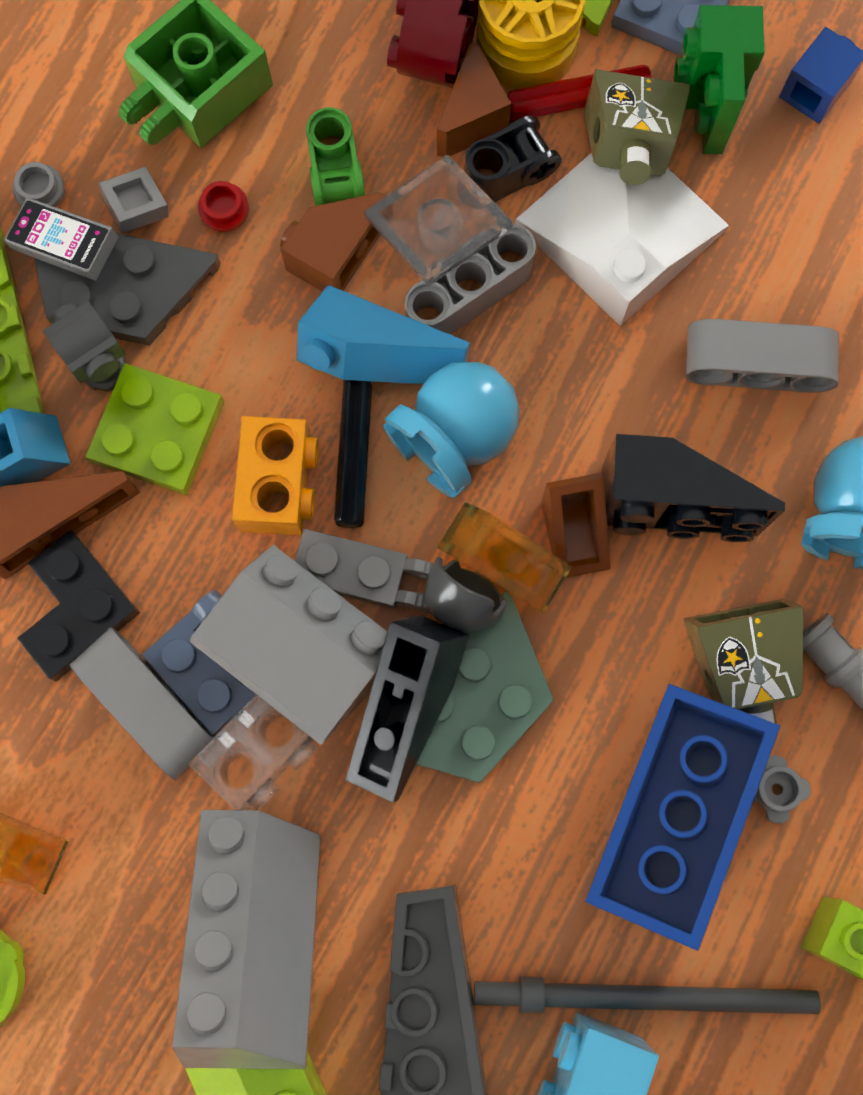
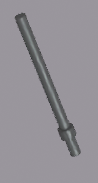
[474,976,821,1014]

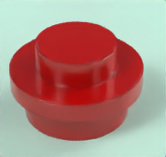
[198,181,249,232]

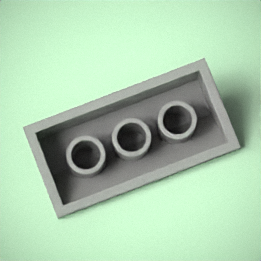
[172,810,321,1069]

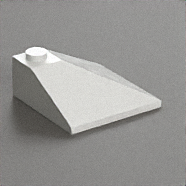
[515,153,729,326]

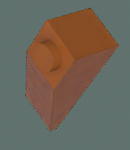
[0,471,140,579]

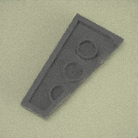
[379,885,488,1095]

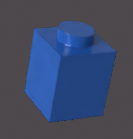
[779,26,863,124]

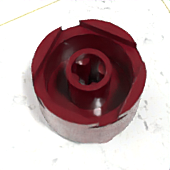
[387,0,479,88]

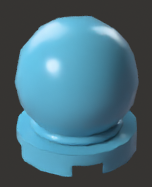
[383,362,520,498]
[801,436,863,569]

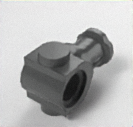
[43,301,127,392]

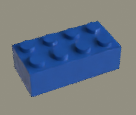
[585,684,780,951]

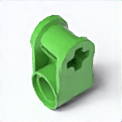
[306,107,365,206]

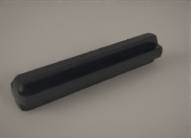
[334,380,372,528]

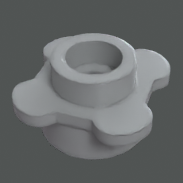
[754,756,811,823]

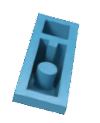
[297,285,470,384]
[0,408,71,487]

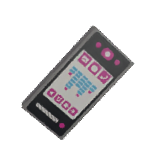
[3,197,119,281]

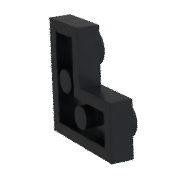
[17,529,140,682]

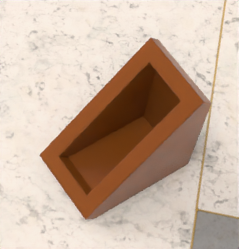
[437,43,511,158]
[541,473,611,579]

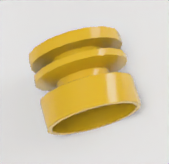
[476,0,585,89]

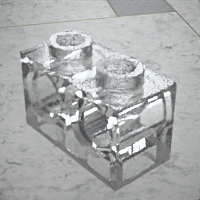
[188,694,319,810]

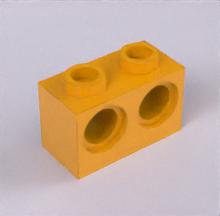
[232,416,319,536]

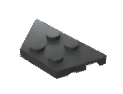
[34,233,220,346]

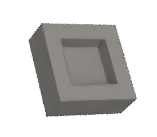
[99,166,168,234]

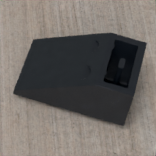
[602,434,785,542]

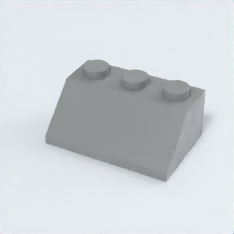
[189,545,388,745]

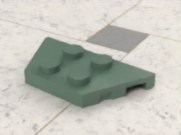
[416,591,554,783]

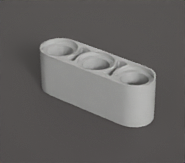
[405,224,536,335]
[686,319,839,392]
[70,627,217,780]

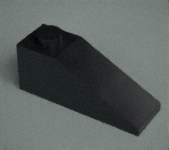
[345,615,469,803]

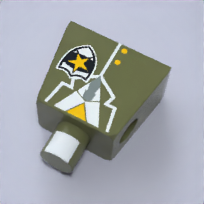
[584,69,690,185]
[684,599,804,724]

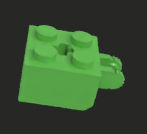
[118,0,273,148]

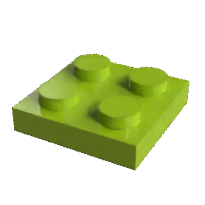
[85,363,224,495]

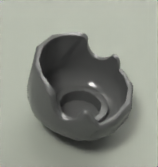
[425,557,507,633]

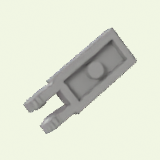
[295,529,434,614]

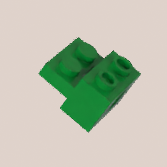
[673,5,765,154]

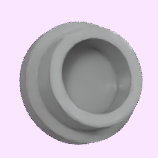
[13,162,65,207]

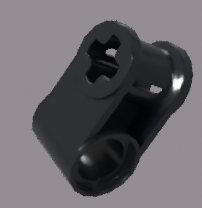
[462,116,562,205]

